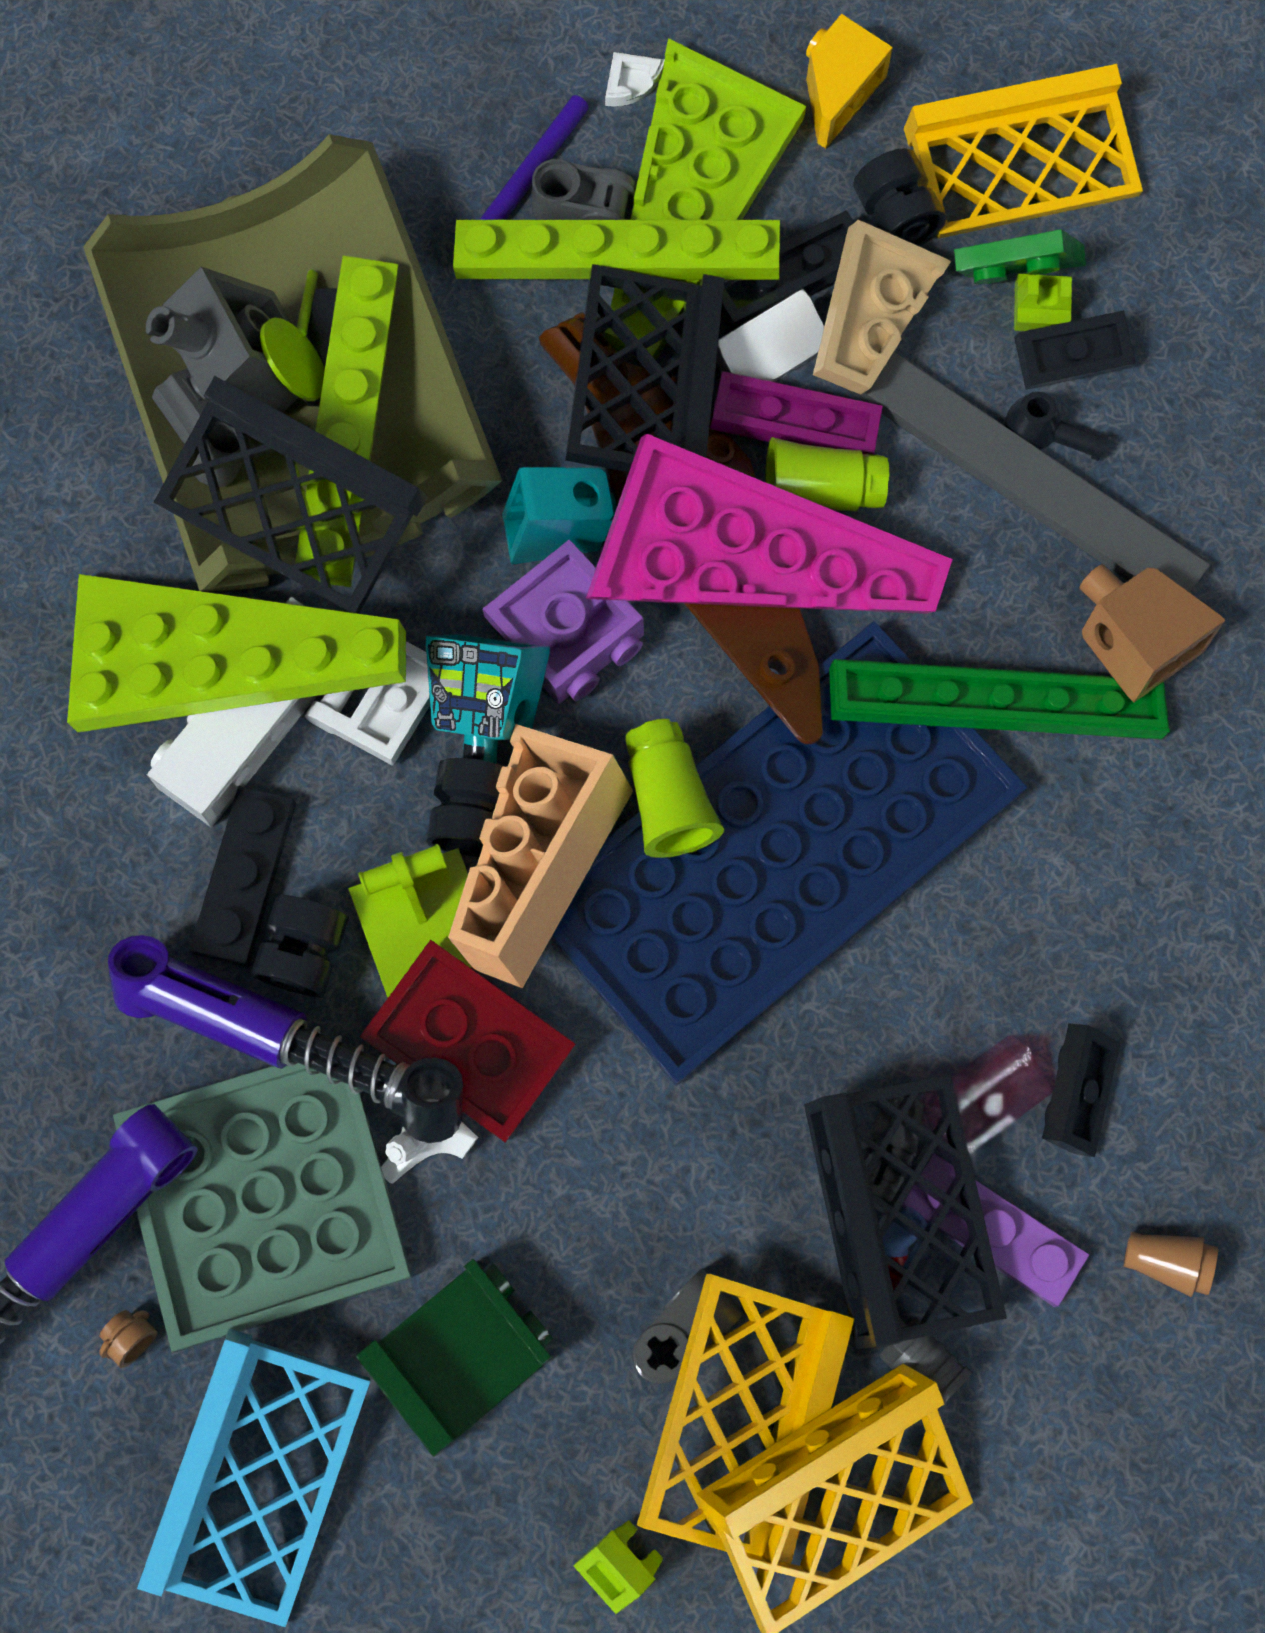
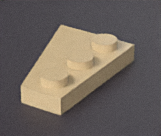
[813,220,951,395]

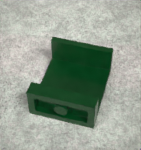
[356,1259,554,1457]

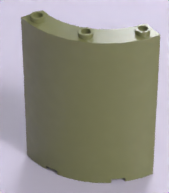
[83,134,502,592]

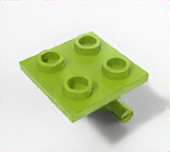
[348,844,472,997]

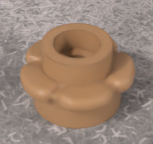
[99,1310,158,1368]

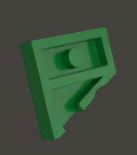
[954,229,1086,284]

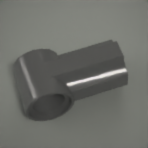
[152,368,251,488]

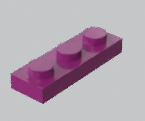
[710,371,883,455]

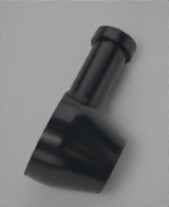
[1005,392,1109,461]

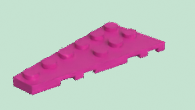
[586,434,953,614]

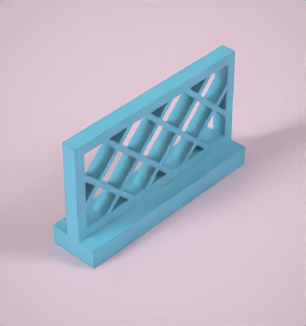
[137,1328,370,1627]

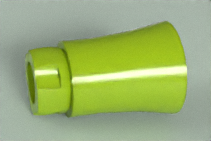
[765,437,889,511]
[625,719,724,858]

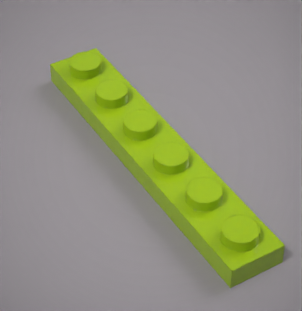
[453,220,780,280]
[295,255,398,587]

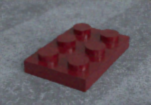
[360,939,576,1143]

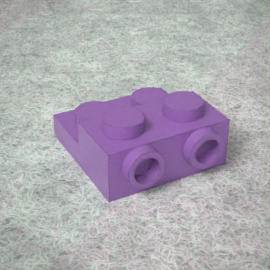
[483,539,644,704]

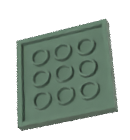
[113,1060,412,1352]

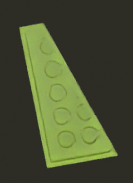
[605,38,806,360]
[67,574,406,732]

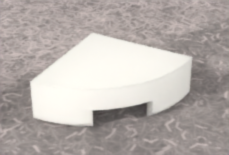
[605,52,665,106]

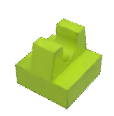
[1014,274,1072,331]
[573,1520,663,1614]

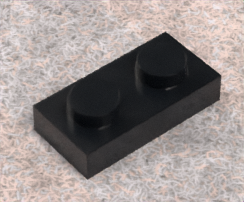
[1014,310,1136,390]
[1042,1023,1121,1157]

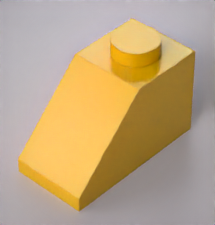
[806,14,893,149]

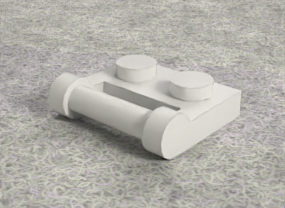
[305,642,430,766]

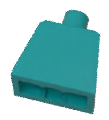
[502,467,617,564]

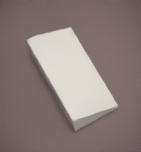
[716,289,824,382]

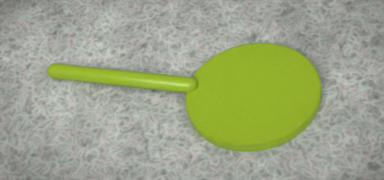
[260,270,325,401]

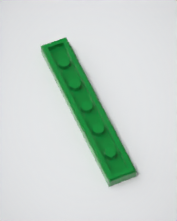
[829,659,1170,739]

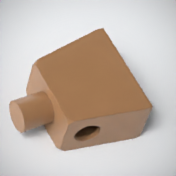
[1079,564,1225,702]

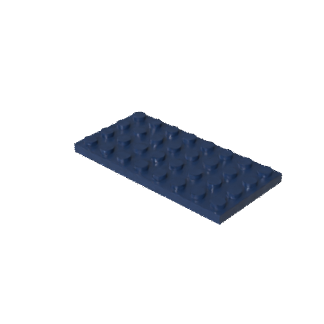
[551,621,1028,1086]

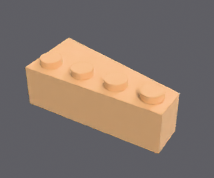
[448,724,633,988]

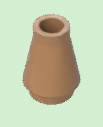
[1123,1231,1218,1297]

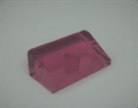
[920,1036,1053,1154]

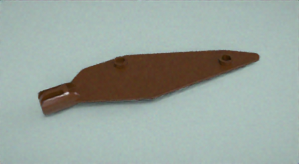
[539,311,823,744]

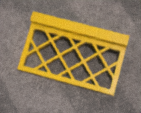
[903,64,1143,239]
[637,1274,854,1563]
[696,1363,973,1633]

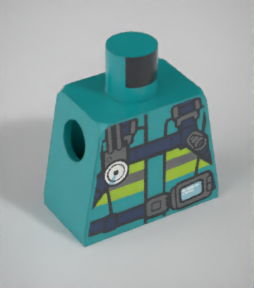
[426,634,550,764]

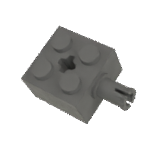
[146,267,299,413]

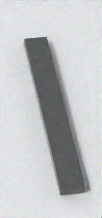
[845,352,1210,593]

